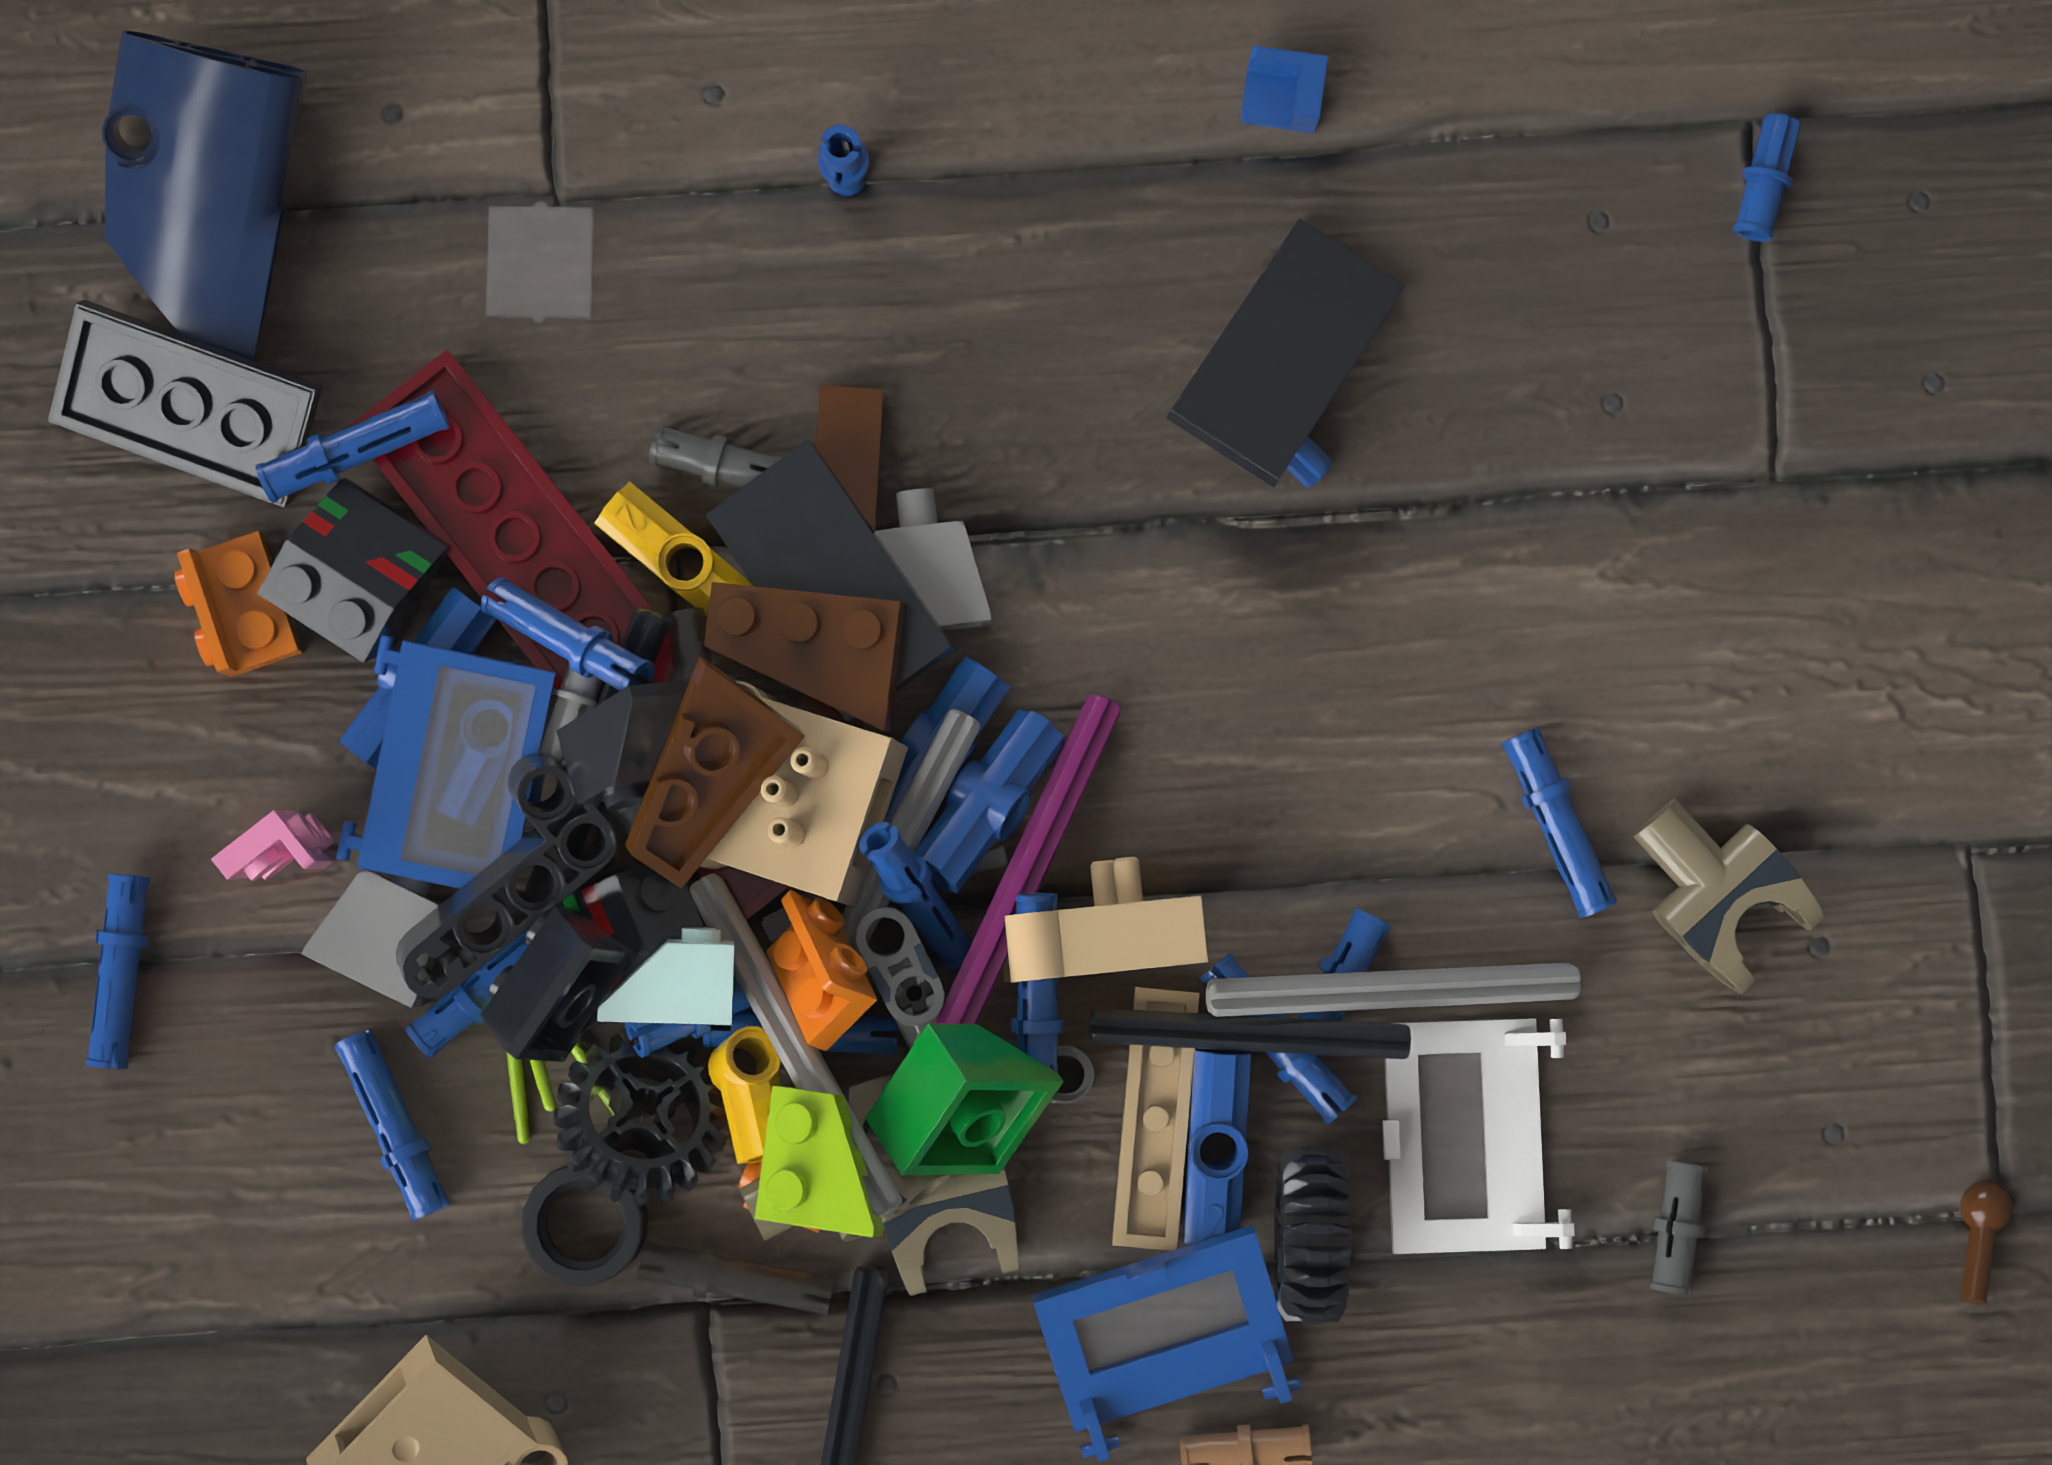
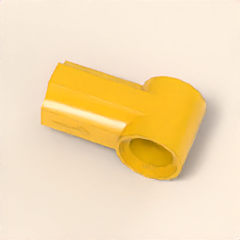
[708,1026,782,1164]

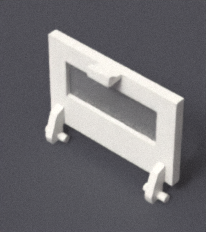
[1382,1018,1575,1254]

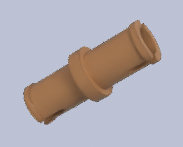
[1180,1424,1312,1465]

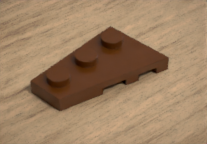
[704,582,906,733]
[625,656,805,888]

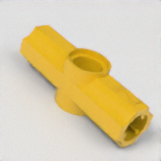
[594,481,753,617]

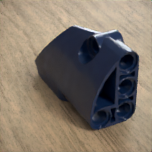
[102,30,308,360]

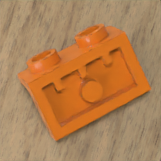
[174,531,303,677]
[766,890,877,1051]

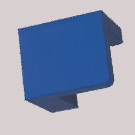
[1240,46,1328,134]

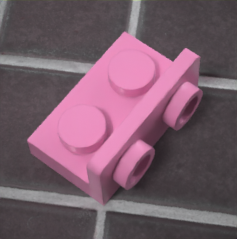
[211,810,336,881]

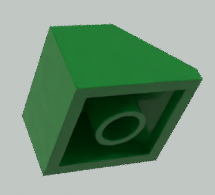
[865,1023,1064,1175]

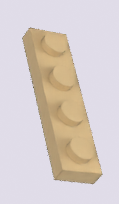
[1112,987,1200,1251]

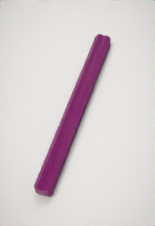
[935,695,1121,1024]

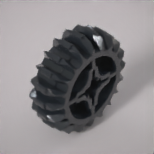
[553,1033,728,1206]
[1273,1147,1352,1325]

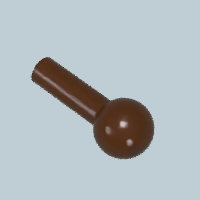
[1960,1182,2013,1305]

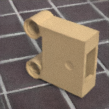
[699,681,908,908]
[1002,857,1208,982]
[306,1335,568,1465]

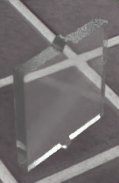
[486,201,594,324]

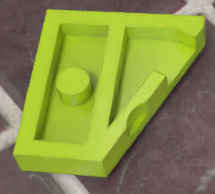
[754,1086,884,1238]

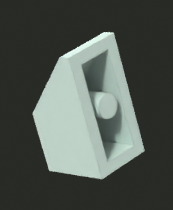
[597,927,734,1025]

